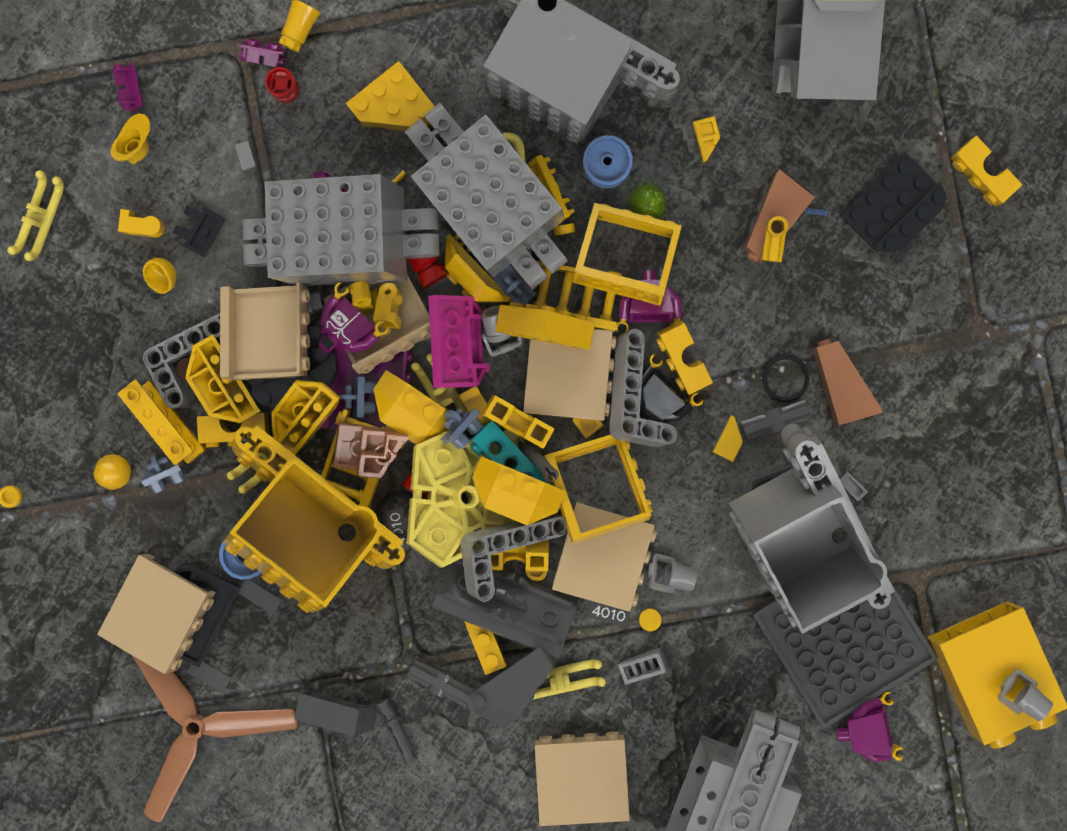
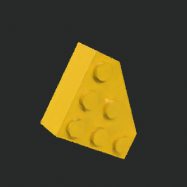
[346,61,435,131]
[495,302,595,350]

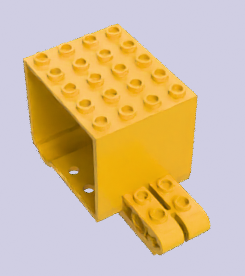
[223,426,405,613]

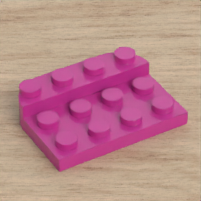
[428,295,489,388]

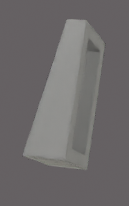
[235,141,257,172]
[840,472,868,502]

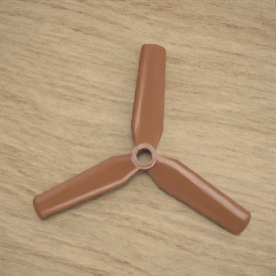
[132,655,298,822]

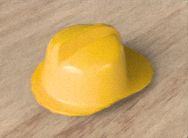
[110,113,150,165]

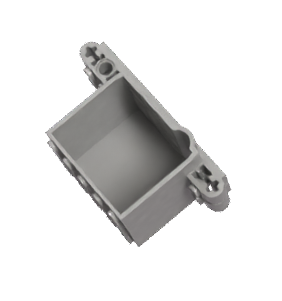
[483,0,680,144]
[404,103,568,290]
[242,174,440,286]
[729,423,895,634]
[665,709,802,831]

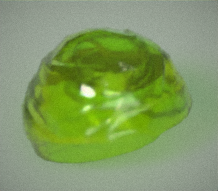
[630,185,666,219]

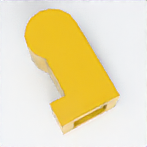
[118,209,165,238]
[349,281,378,315]
[373,283,403,329]
[459,386,491,425]

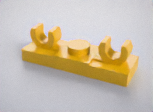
[527,155,574,220]

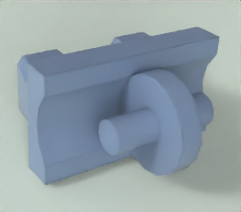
[493,265,537,307]
[339,377,376,418]
[441,408,483,449]
[141,454,185,494]

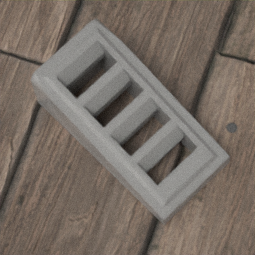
[617,647,669,685]

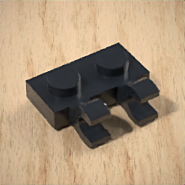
[172,205,226,258]

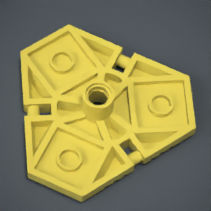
[406,431,515,568]

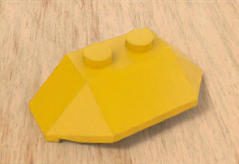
[445,233,511,304]
[185,335,260,423]
[373,370,452,445]
[271,380,340,456]
[472,456,566,525]

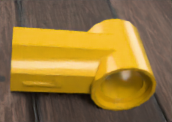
[761,216,788,263]

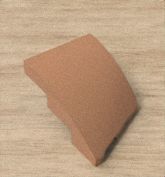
[333,422,408,478]

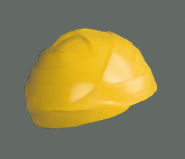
[143,258,177,294]
[93,454,132,490]

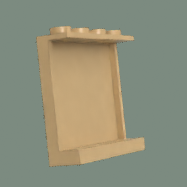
[323,274,431,375]
[220,282,310,381]
[523,329,616,421]
[552,501,657,612]
[97,554,215,674]
[535,732,630,826]

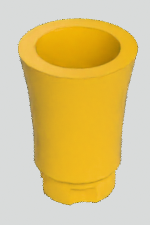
[278,0,321,53]

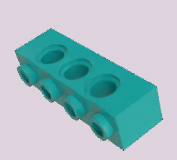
[469,421,553,486]

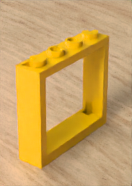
[573,203,682,306]
[544,435,653,545]

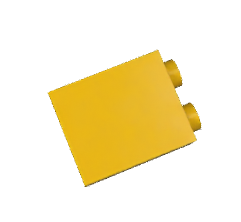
[926,601,1067,749]

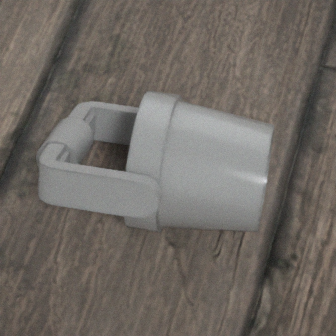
[481,306,522,357]
[648,554,697,593]
[997,670,1053,721]

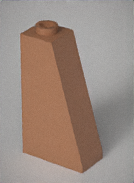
[743,169,815,263]
[812,339,883,425]

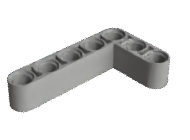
[143,313,220,408]
[610,329,677,447]
[461,514,568,602]

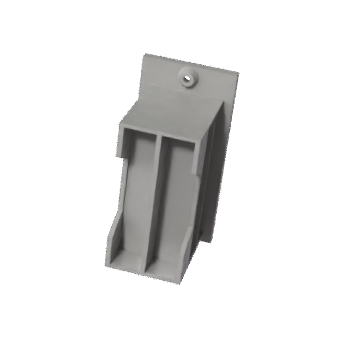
[771,0,885,100]

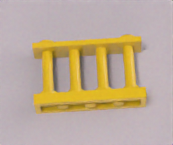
[533,260,622,332]
[117,379,206,465]
[319,408,396,508]

